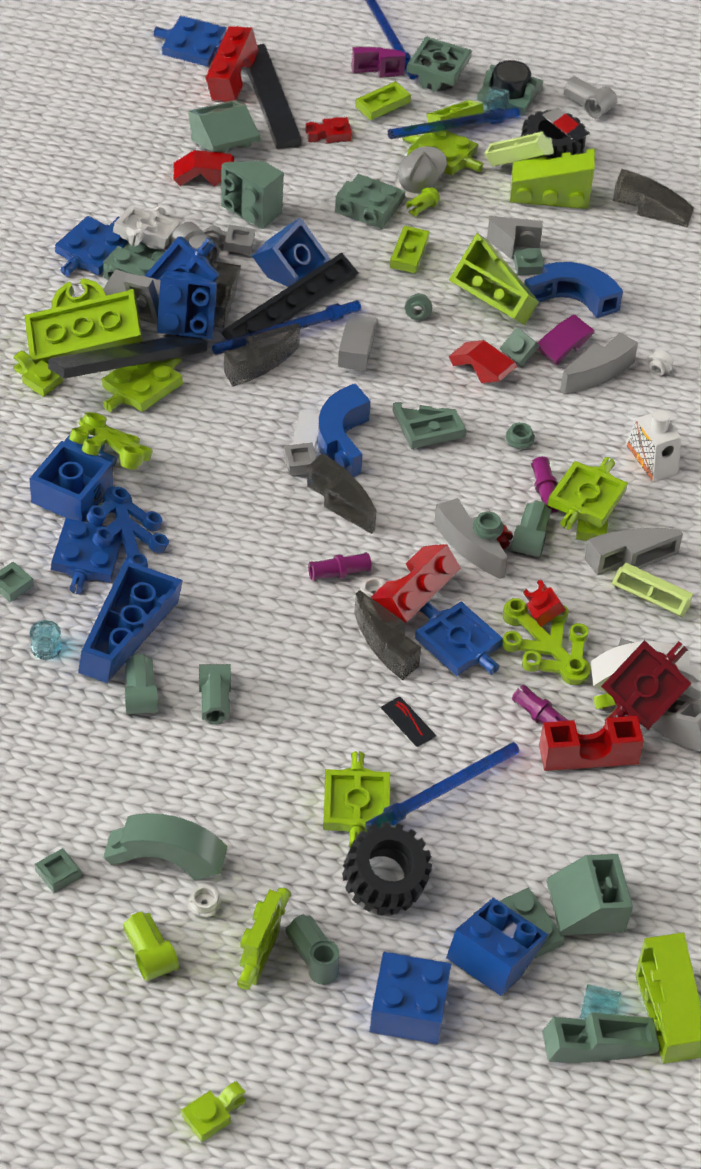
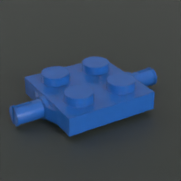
[153,15,227,67]
[55,216,129,277]
[145,236,221,282]
[51,518,123,594]
[415,601,503,676]

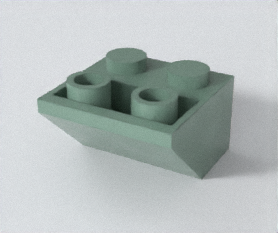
[188,100,261,153]
[221,161,284,229]
[546,854,633,935]

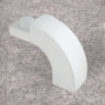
[591,641,701,699]

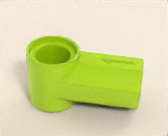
[123,911,179,981]

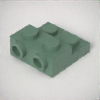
[335,174,405,229]
[103,242,165,280]

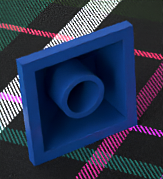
[252,217,331,287]

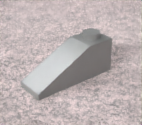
[651,696,701,751]

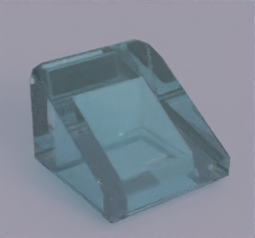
[481,86,510,122]
[580,984,621,1019]

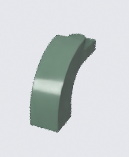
[103,813,228,880]

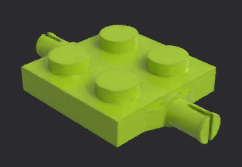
[402,125,484,176]
[102,357,183,412]
[548,457,628,530]
[323,751,390,848]
[237,887,291,990]

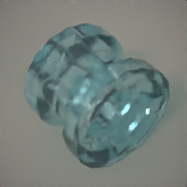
[29,620,62,660]

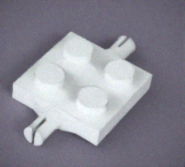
[112,206,181,249]

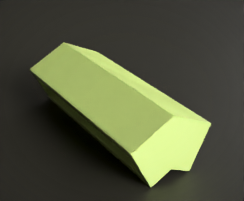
[485,132,554,166]
[612,562,693,618]

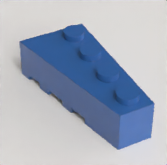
[78,560,183,683]

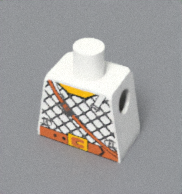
[626,409,681,482]

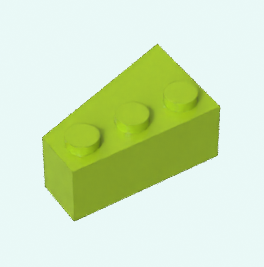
[510,148,595,209]
[449,233,539,326]
[635,932,701,1064]

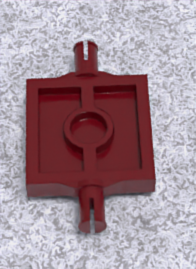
[601,640,692,730]

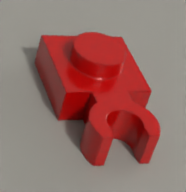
[305,117,352,143]
[523,580,566,627]

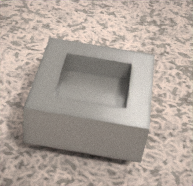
[283,442,318,475]

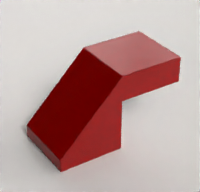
[173,150,234,186]
[448,340,517,383]

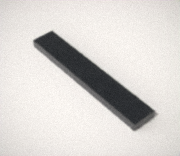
[246,44,302,149]
[221,252,359,355]
[48,335,208,379]

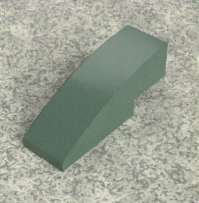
[542,1012,660,1063]

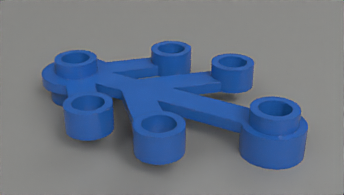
[86,486,169,568]

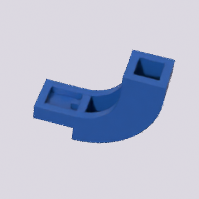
[524,262,623,319]
[317,383,371,478]

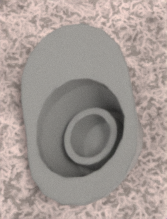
[395,146,447,199]

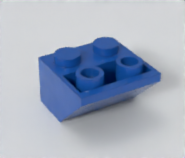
[157,271,217,339]
[446,897,548,996]

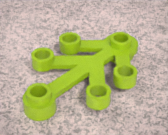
[69,412,153,470]
[502,598,591,685]

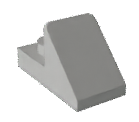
[487,216,543,259]
[123,273,160,324]

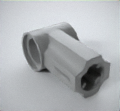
[563,76,617,119]

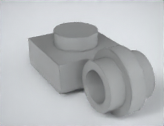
[204,225,256,255]

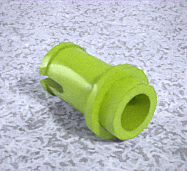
[406,187,440,216]

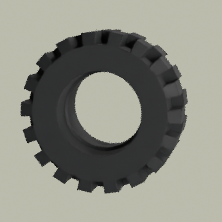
[521,110,586,159]
[342,822,432,915]

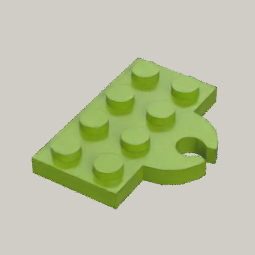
[24,279,143,364]

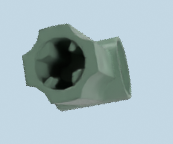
[511,500,551,558]
[125,654,158,715]
[199,664,231,724]
[286,914,339,985]

